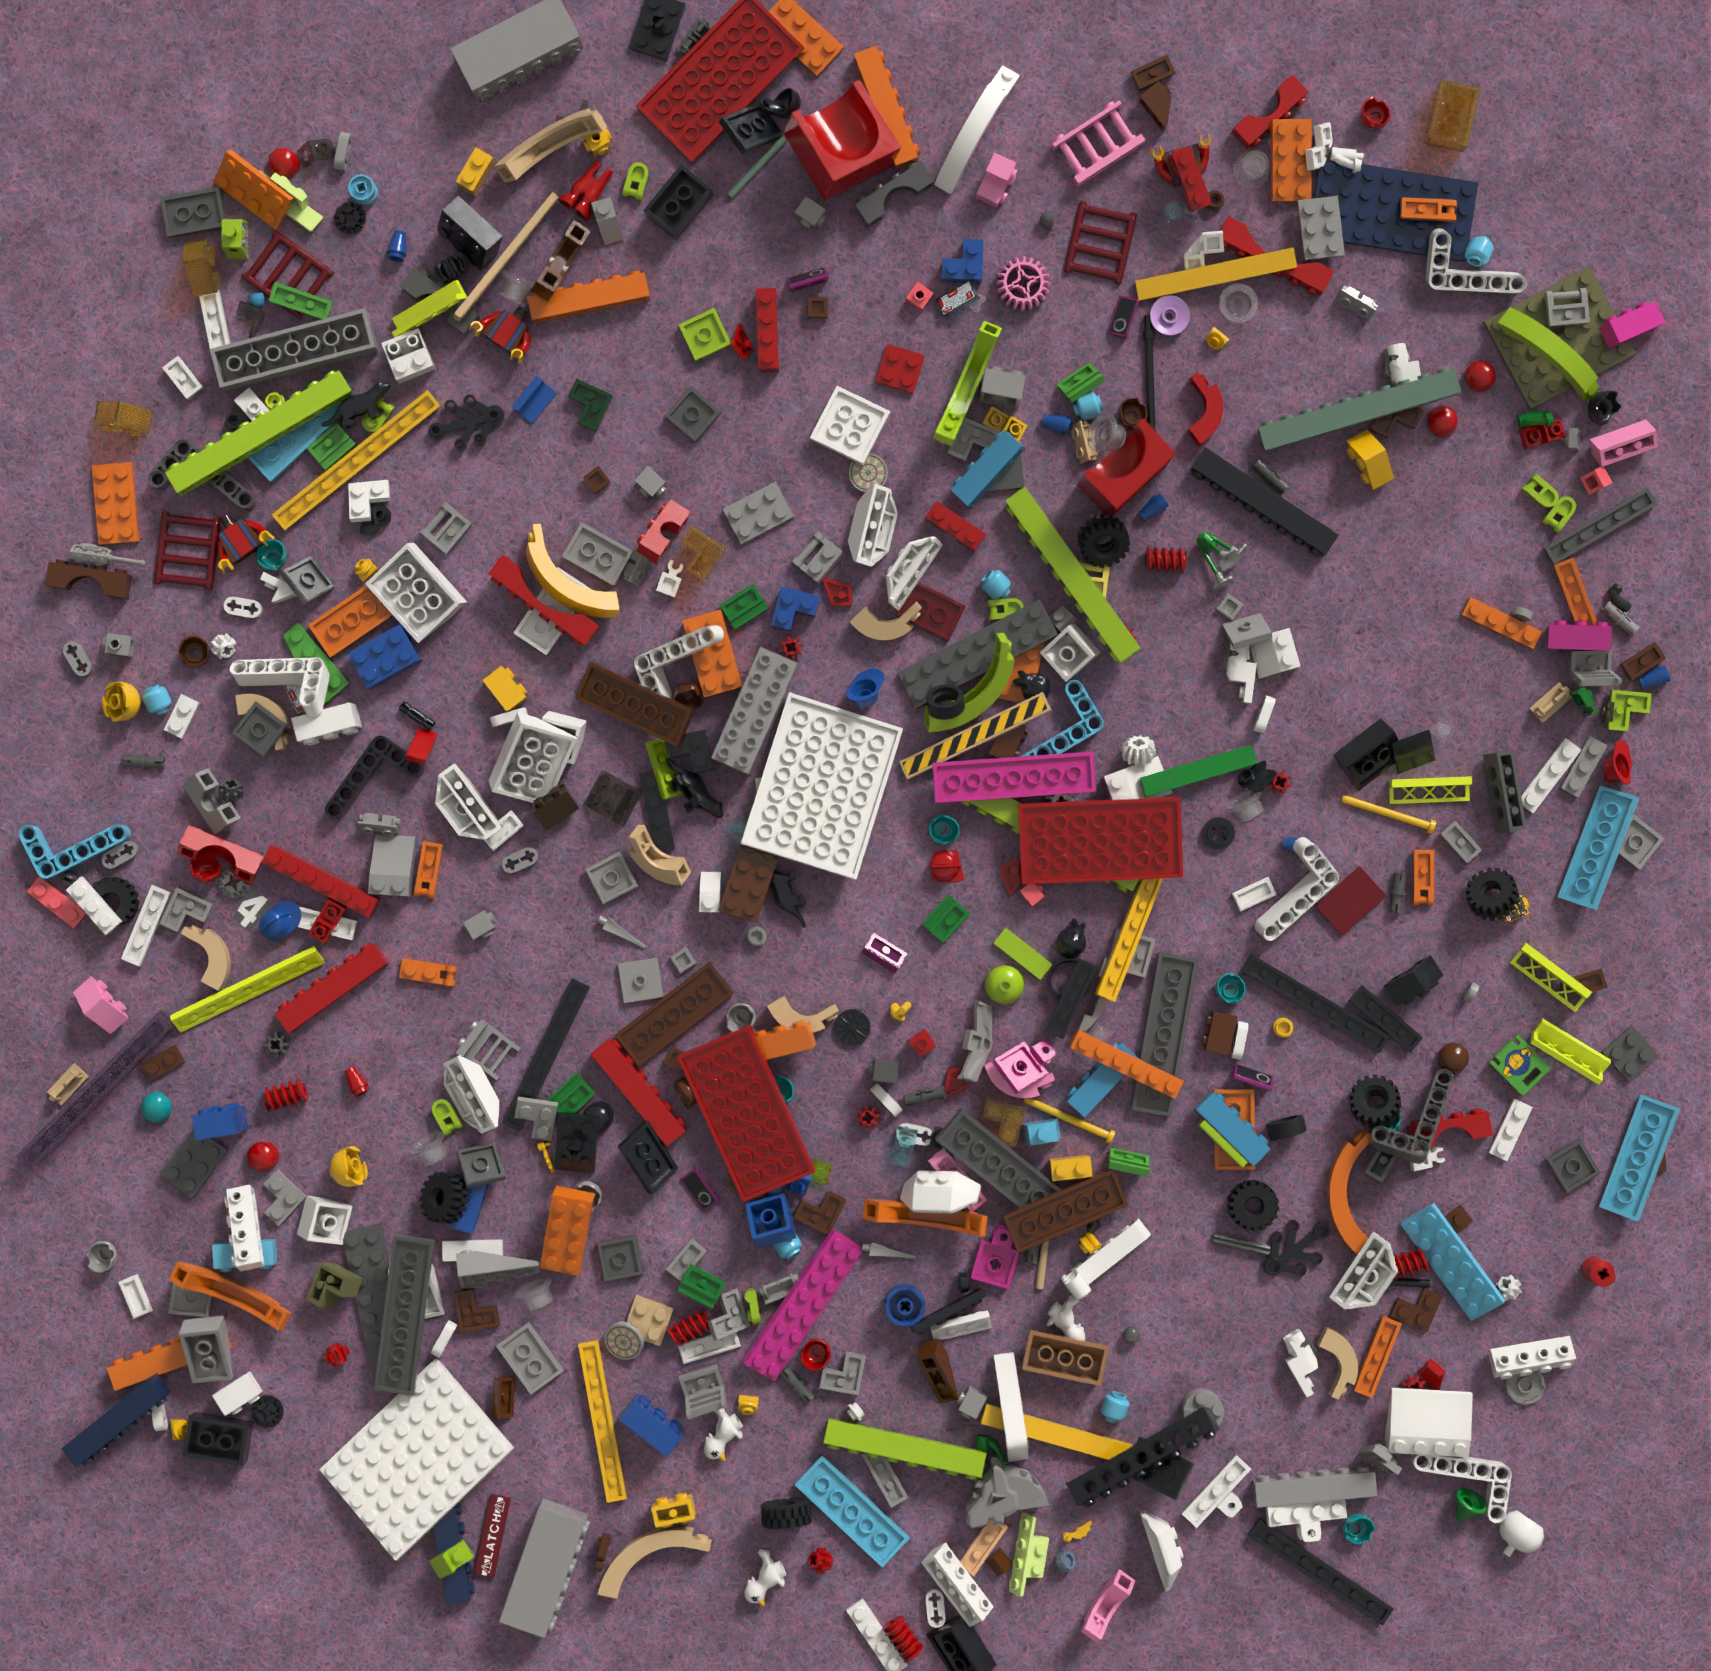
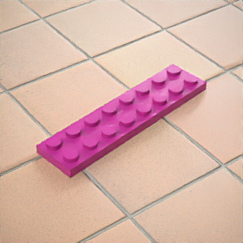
[932,752,1096,803]
[742,1228,863,1381]

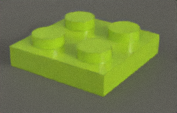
[678,308,731,362]

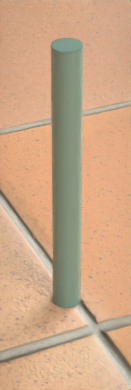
[727,136,787,200]

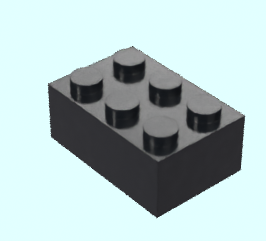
[643,164,713,241]
[437,196,503,270]
[183,1412,254,1466]

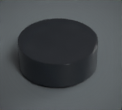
[958,1272,969,1293]

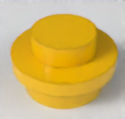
[1273,1018,1293,1038]

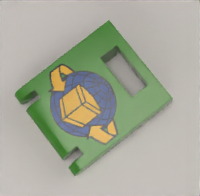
[1488,1034,1551,1096]

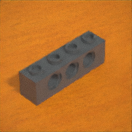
[1483,750,1527,833]

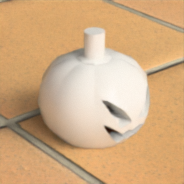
[1499,1510,1544,1557]

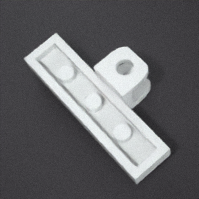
[1182,1455,1251,1528]
[1266,1499,1347,1542]

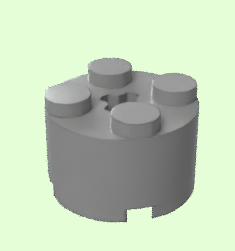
[1181,1388,1224,1432]

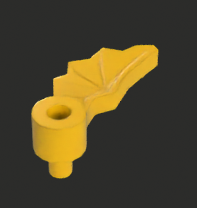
[537,1141,555,1173]
[1062,1520,1092,1542]

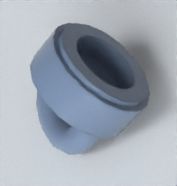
[1055,1550,1076,1572]

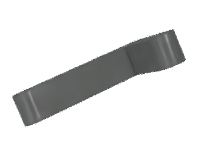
[148,439,257,511]
[1370,1069,1453,1164]

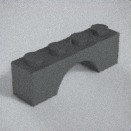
[855,161,935,228]
[400,267,480,337]

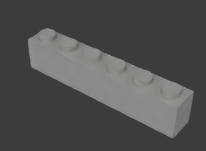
[1253,1466,1377,1508]

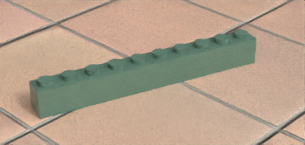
[1258,367,1461,452]

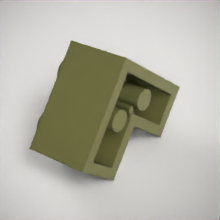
[306,1262,363,1308]

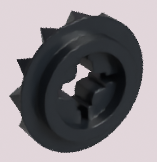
[334,202,366,234]
[1203,817,1235,849]
[251,1395,284,1428]

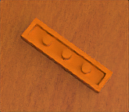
[1554,558,1597,626]
[1461,597,1542,650]
[1353,1315,1402,1398]

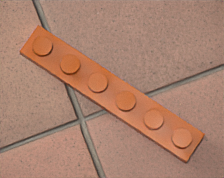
[1069,1029,1184,1099]

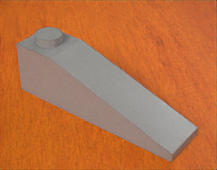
[456,1250,540,1290]

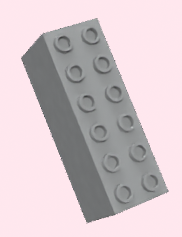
[450,0,583,102]
[711,647,798,775]
[499,1498,590,1638]

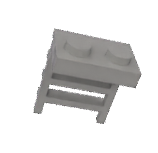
[1569,649,1622,686]
[456,1020,521,1080]
[679,1364,727,1419]

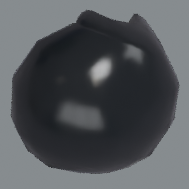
[583,1101,614,1134]

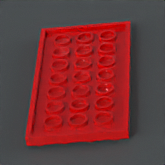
[636,0,805,164]
[1018,796,1183,884]
[676,1024,816,1202]

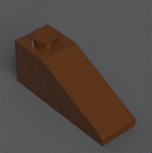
[916,1339,958,1403]

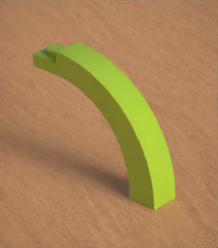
[1497,307,1600,402]
[924,633,1015,733]

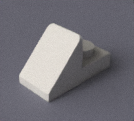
[260,572,296,604]

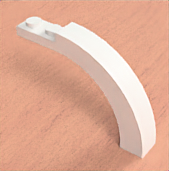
[934,66,1020,194]

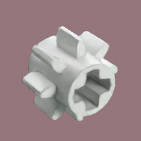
[210,633,237,659]
[1496,1275,1522,1301]

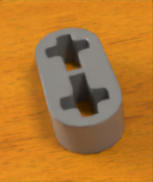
[334,132,352,171]
[63,641,93,677]
[101,841,139,869]
[502,847,539,873]

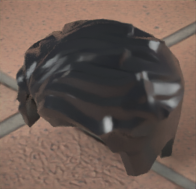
[1588,391,1621,426]

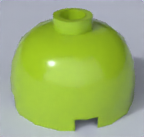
[984,965,1024,1005]

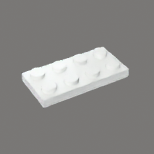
[514,567,592,656]

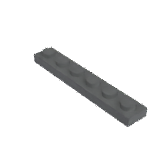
[1543,487,1658,565]

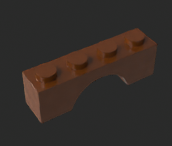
[531,220,590,301]
[45,559,132,600]

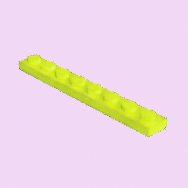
[170,946,324,1033]

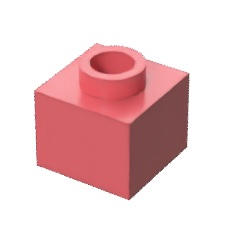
[906,282,934,312]
[1580,466,1612,495]
[1019,884,1045,906]

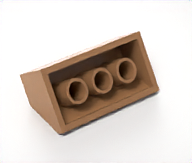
[1021,1330,1109,1386]

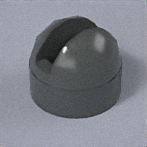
[1040,211,1054,228]
[61,871,78,887]
[1122,1327,1139,1342]

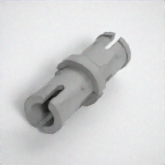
[1601,600,1640,636]

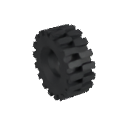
[1078,514,1130,568]
[1466,868,1520,921]
[93,877,140,927]
[1349,1074,1401,1128]
[419,1172,470,1224]
[1227,1180,1279,1232]
[760,1498,812,1530]

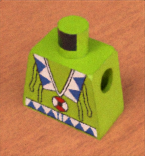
[222,219,248,259]

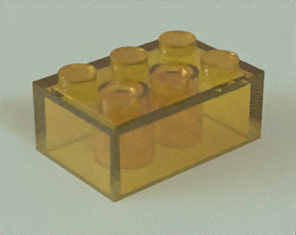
[1424,79,1481,153]

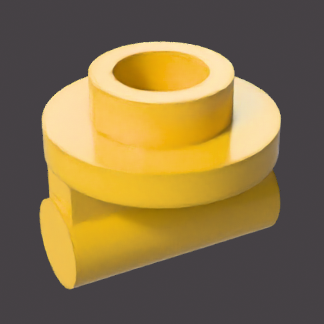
[1206,327,1229,350]
[354,559,379,582]
[890,1002,911,1022]
[1079,1231,1102,1255]
[738,1395,759,1415]
[170,1419,188,1440]

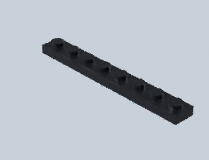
[1242,954,1390,1053]
[502,978,590,1131]
[1248,1518,1394,1626]

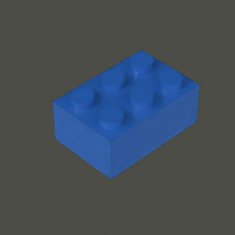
[347,624,423,690]
[192,1102,249,1140]
[619,1394,684,1457]

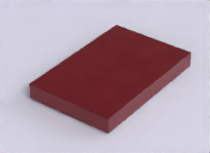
[895,582,966,642]
[1315,866,1386,936]

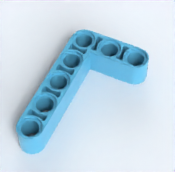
[1021,680,1104,757]
[19,825,131,879]

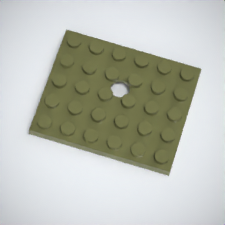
[1483,266,1636,410]

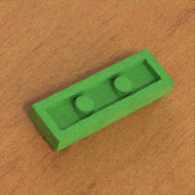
[269,282,333,320]

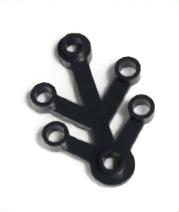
[429,395,505,451]
[1263,1219,1330,1276]

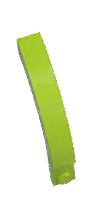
[933,321,1002,446]

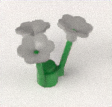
[1196,531,1248,592]

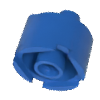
[885,1283,925,1326]

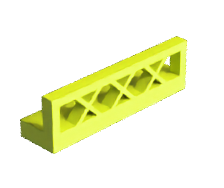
[392,280,467,337]
[1388,776,1472,804]
[1510,943,1592,1012]
[1530,1018,1611,1085]

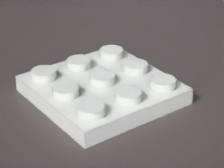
[810,386,890,466]

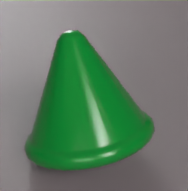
[1456,1488,1487,1522]

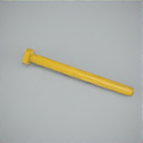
[1341,795,1436,834]
[1024,1098,1116,1144]

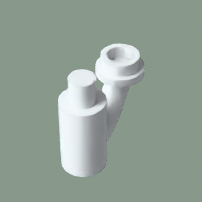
[1330,147,1364,173]

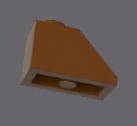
[1138,81,1171,131]

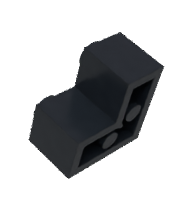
[667,730,714,774]
[1384,955,1443,1006]

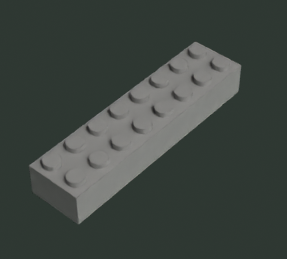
[210,308,379,392]

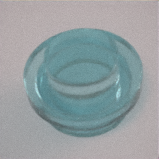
[1164,202,1184,222]

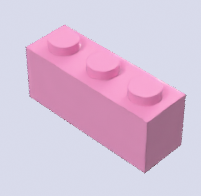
[1590,420,1658,467]

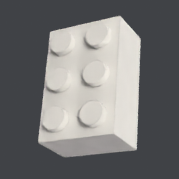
[291,702,362,746]

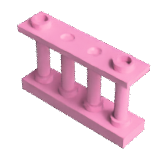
[1051,100,1145,188]

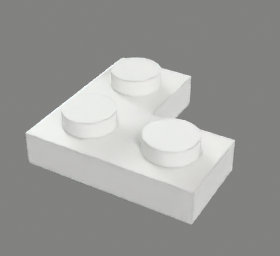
[348,480,390,523]

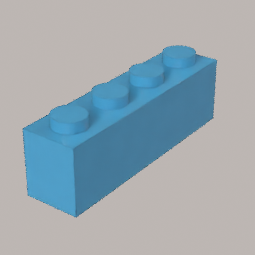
[951,430,1026,508]
[1066,1042,1139,1118]
[1194,1091,1270,1166]

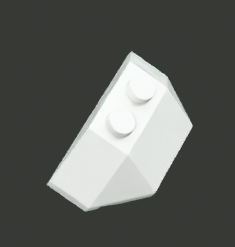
[848,484,898,567]
[885,536,943,611]
[435,763,502,840]
[444,1055,499,1134]
[900,1170,981,1213]
[1329,1232,1398,1309]
[1139,1510,1184,1592]

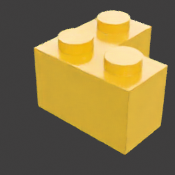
[1346,429,1394,490]

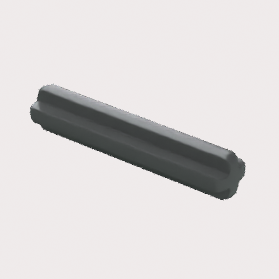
[1211,1233,1271,1256]

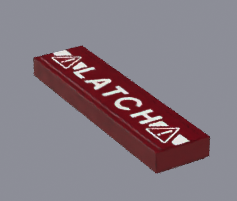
[474,1494,511,1578]

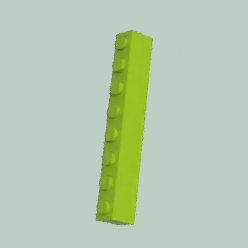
[824,1418,987,1480]

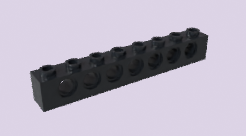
[1066,1406,1220,1508]

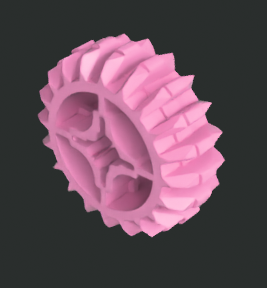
[996,256,1050,311]

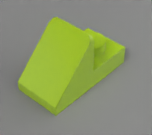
[429,1539,474,1579]

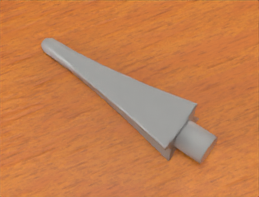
[597,915,646,949]
[861,1241,916,1259]

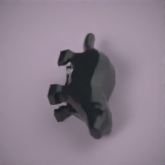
[321,382,391,429]
[666,758,724,819]
[770,870,806,928]

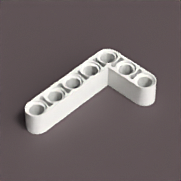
[1425,228,1527,293]
[634,625,724,699]
[230,658,330,717]
[1255,837,1339,941]
[1061,1218,1151,1300]
[994,1352,1028,1462]
[1410,1454,1512,1523]

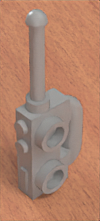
[69,543,146,566]

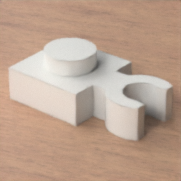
[656,560,684,598]
[1410,1147,1445,1171]

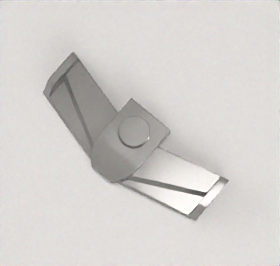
[957,1000,993,1083]

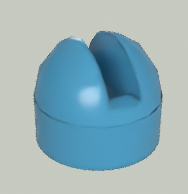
[248,293,265,309]

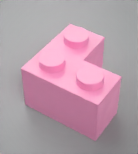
[976,153,1018,208]
[73,976,128,1034]

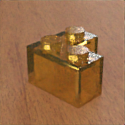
[182,238,221,297]
[93,401,153,437]
[681,525,726,583]
[981,1097,1026,1147]

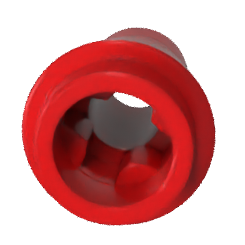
[344,1066,369,1097]

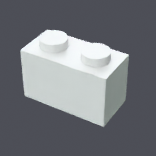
[212,1371,262,1416]

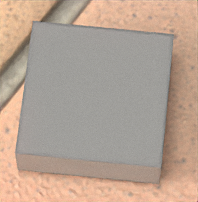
[1215,593,1244,621]
[669,947,697,974]

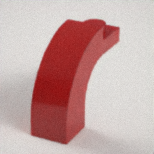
[1187,372,1223,447]

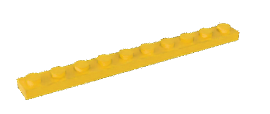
[272,390,440,530]

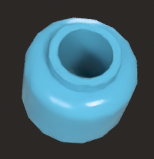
[1464,236,1494,267]
[1073,392,1103,421]
[981,570,1011,600]
[142,684,172,715]
[773,1235,802,1260]
[1101,1391,1130,1423]

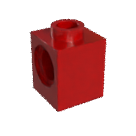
[908,1029,936,1057]

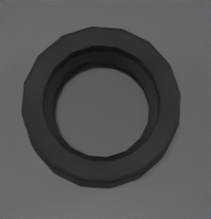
[926,684,965,720]
[1266,1115,1307,1140]

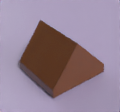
[985,1548,1013,1576]

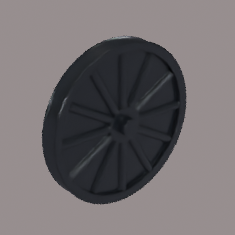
[834,1009,870,1045]

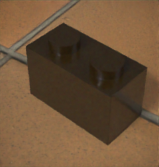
[530,783,579,830]

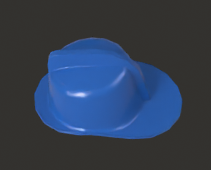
[846,668,884,711]
[259,900,301,942]

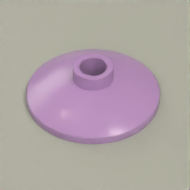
[1150,295,1190,336]

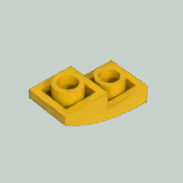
[981,406,1028,441]

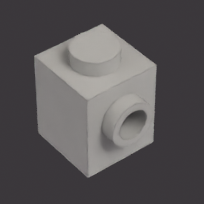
[794,196,827,230]
[634,466,667,499]
[103,633,135,657]
[463,910,497,940]
[956,1385,987,1419]

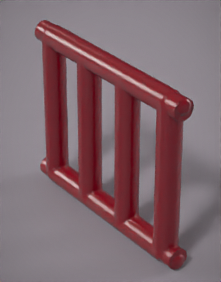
[1064,201,1137,285]
[241,230,334,320]
[154,511,221,590]

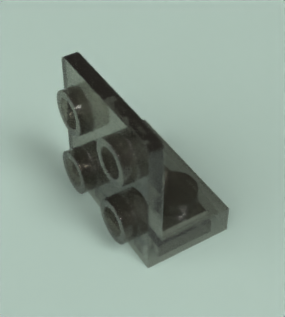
[584,770,643,827]

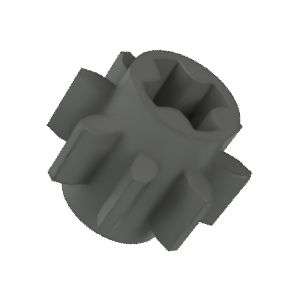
[219,779,243,803]
[264,1032,291,1057]

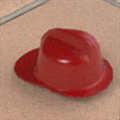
[1603,740,1632,785]
[929,850,965,882]

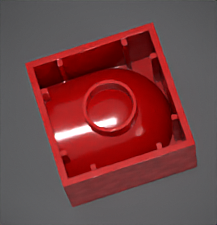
[783,80,901,201]
[1077,418,1176,516]

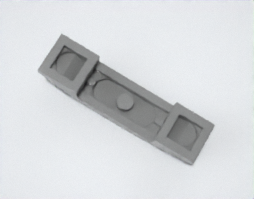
[1078,957,1108,1032]

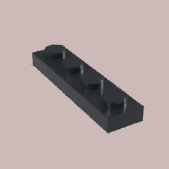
[639,771,675,851]
[1045,958,1097,1039]
[1349,985,1423,1053]
[909,1288,986,1335]

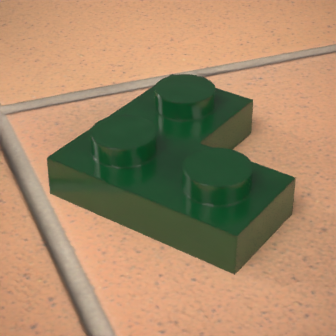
[568,378,613,432]

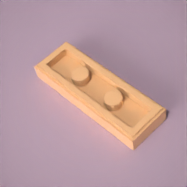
[960,1519,1008,1577]

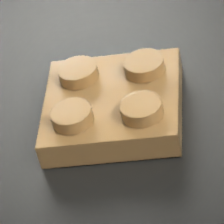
[627,1295,674,1346]

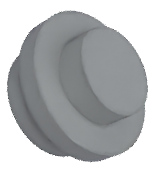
[747,926,767,946]

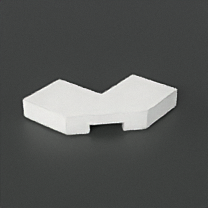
[1305,122,1333,170]
[1184,231,1224,270]

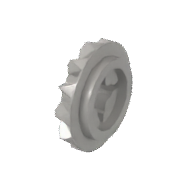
[218,867,251,898]

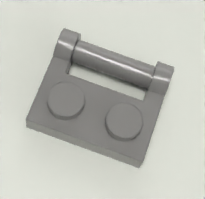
[1544,288,1590,327]
[420,502,472,555]
[791,531,844,584]

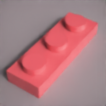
[27,876,86,929]

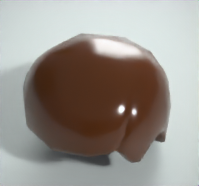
[1117,397,1148,429]
[178,636,210,667]
[673,682,704,709]
[1438,1042,1469,1075]
[674,1077,697,1109]

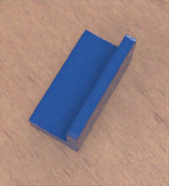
[512,375,556,424]

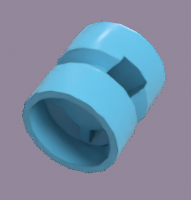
[348,174,378,206]

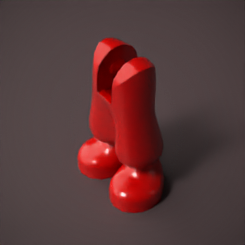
[558,160,613,222]

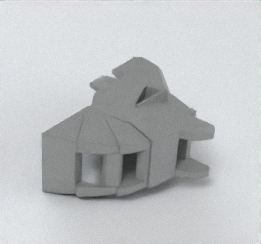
[964,1456,1049,1528]

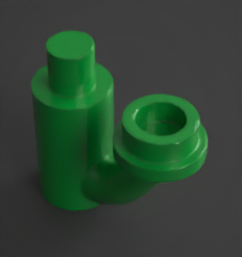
[1516,410,1554,429]
[975,1435,1008,1465]

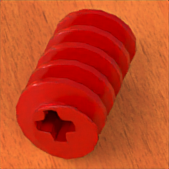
[1145,546,1187,574]
[264,1078,309,1112]
[1393,1248,1429,1280]
[1582,1256,1616,1287]
[667,1307,711,1347]
[882,1616,923,1663]

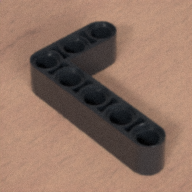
[325,736,424,819]

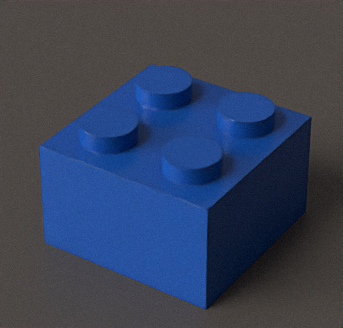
[745,1193,797,1249]

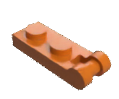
[1400,197,1457,222]
[414,841,444,899]
[1412,850,1434,906]
[399,958,458,986]

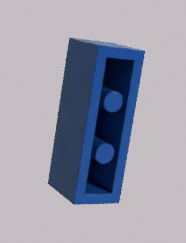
[449,1173,489,1234]

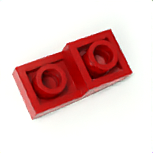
[1519,418,1566,450]
[308,898,347,944]

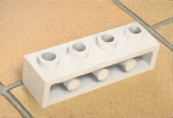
[224,1185,265,1271]
[1488,1336,1576,1379]
[921,1543,993,1627]

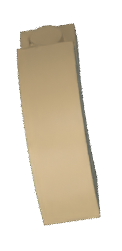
[850,601,922,640]
[235,694,292,751]
[628,824,691,886]
[181,925,231,991]
[767,995,839,1032]
[1316,1326,1358,1400]

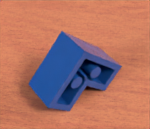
[941,239,983,284]
[771,586,820,632]

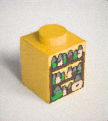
[1502,895,1530,923]

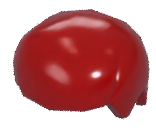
[1360,97,1391,129]
[267,148,301,178]
[1464,360,1496,392]
[1427,405,1458,438]
[190,855,221,883]
[246,1141,280,1172]
[801,1338,831,1371]

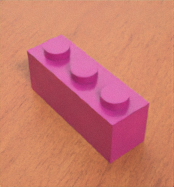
[1599,301,1666,349]
[1548,620,1612,651]

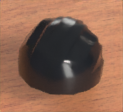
[762,88,801,119]
[1013,670,1050,700]
[1056,918,1086,958]

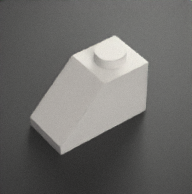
[699,872,721,912]

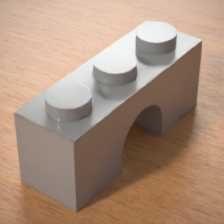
[182,768,241,835]

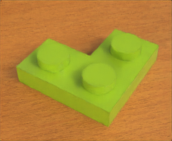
[1606,690,1652,732]

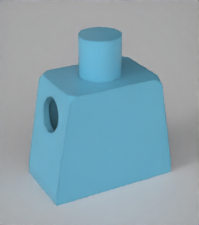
[1021,1118,1061,1145]

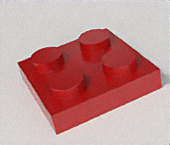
[876,344,925,394]

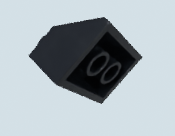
[1334,718,1399,791]
[926,1615,997,1671]

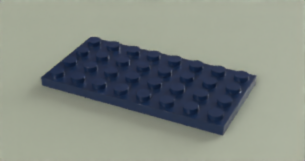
[1314,159,1478,262]

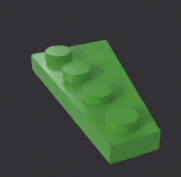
[283,622,350,705]

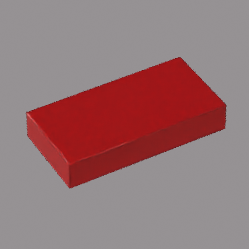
[406,728,438,765]

